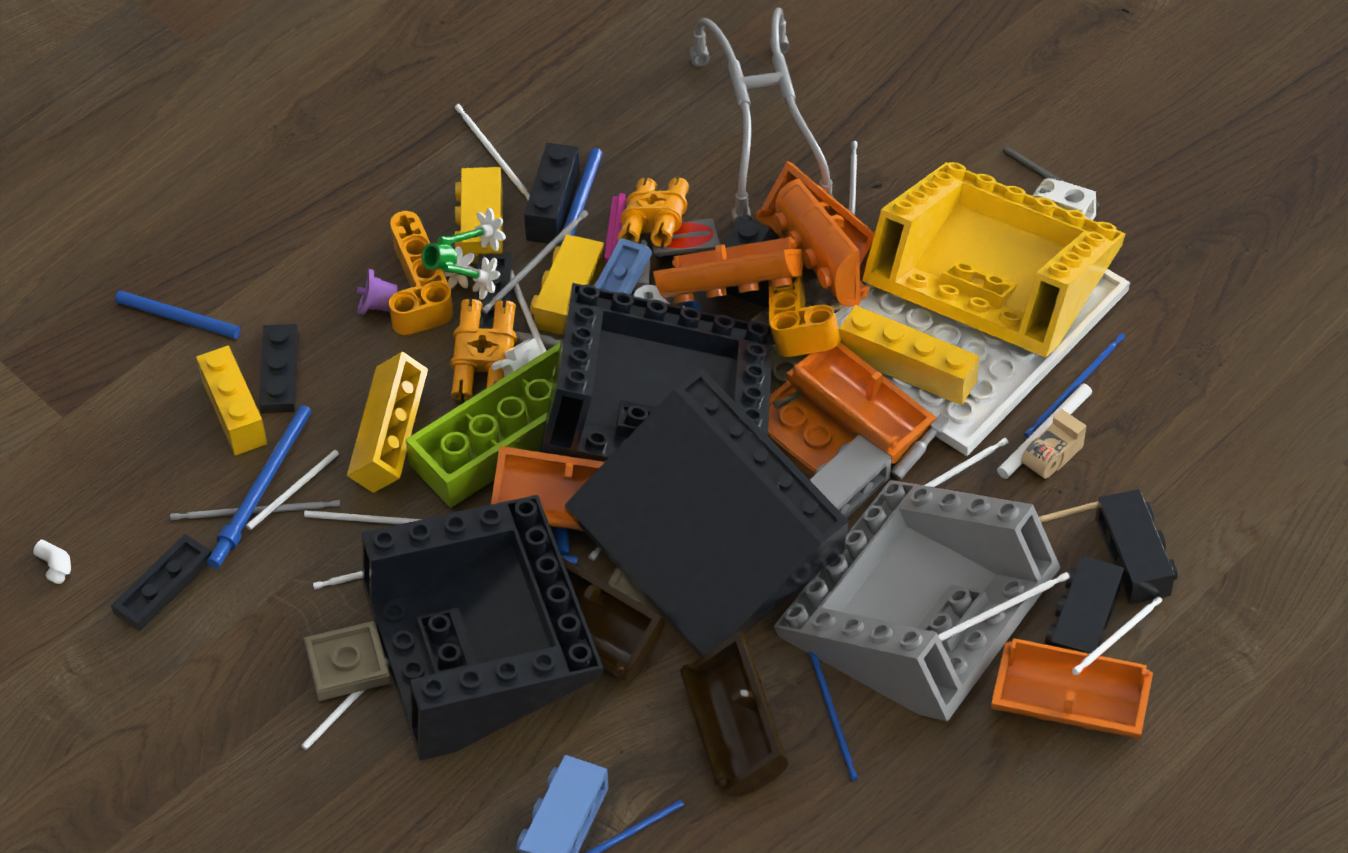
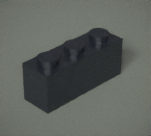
[524,143,580,244]
[1095,489,1178,604]
[1044,555,1124,654]

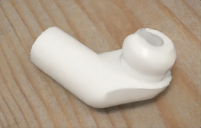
[33,540,71,584]

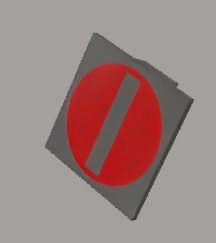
[649,218,720,261]

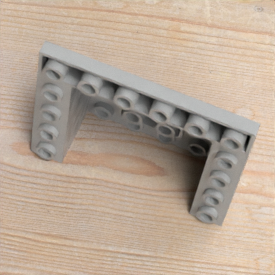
[774,480,1061,722]

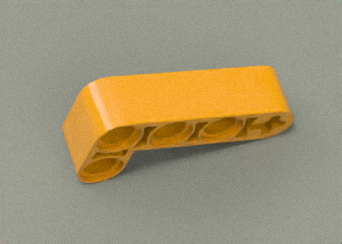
[389,211,454,335]
[769,273,841,357]

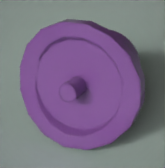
[356,268,397,315]

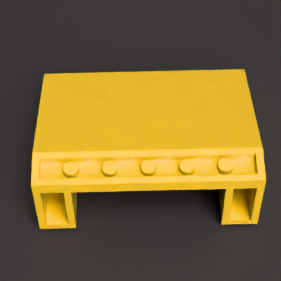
[862,162,1126,358]

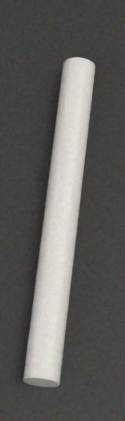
[997,384,1092,479]

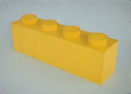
[839,305,980,406]
[347,352,428,493]

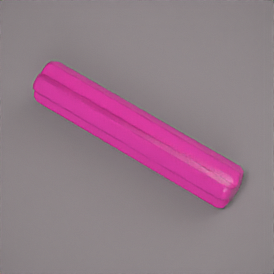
[603,193,627,262]

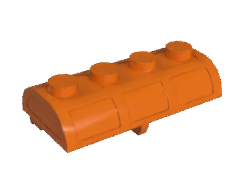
[755,161,875,281]
[773,178,869,307]
[653,237,803,303]
[786,342,937,464]
[491,446,604,531]
[991,638,1153,740]

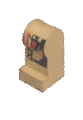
[1021,409,1086,479]

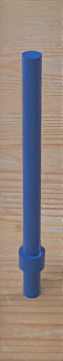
[207,405,312,569]

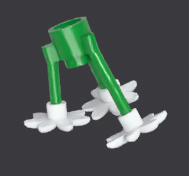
[422,208,506,300]

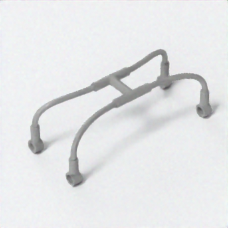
[689,7,833,226]

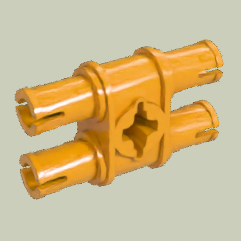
[618,177,689,247]
[450,299,517,401]

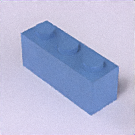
[516,755,609,853]

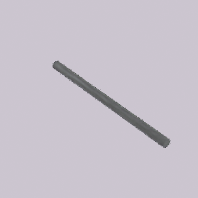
[1003,146,1100,209]

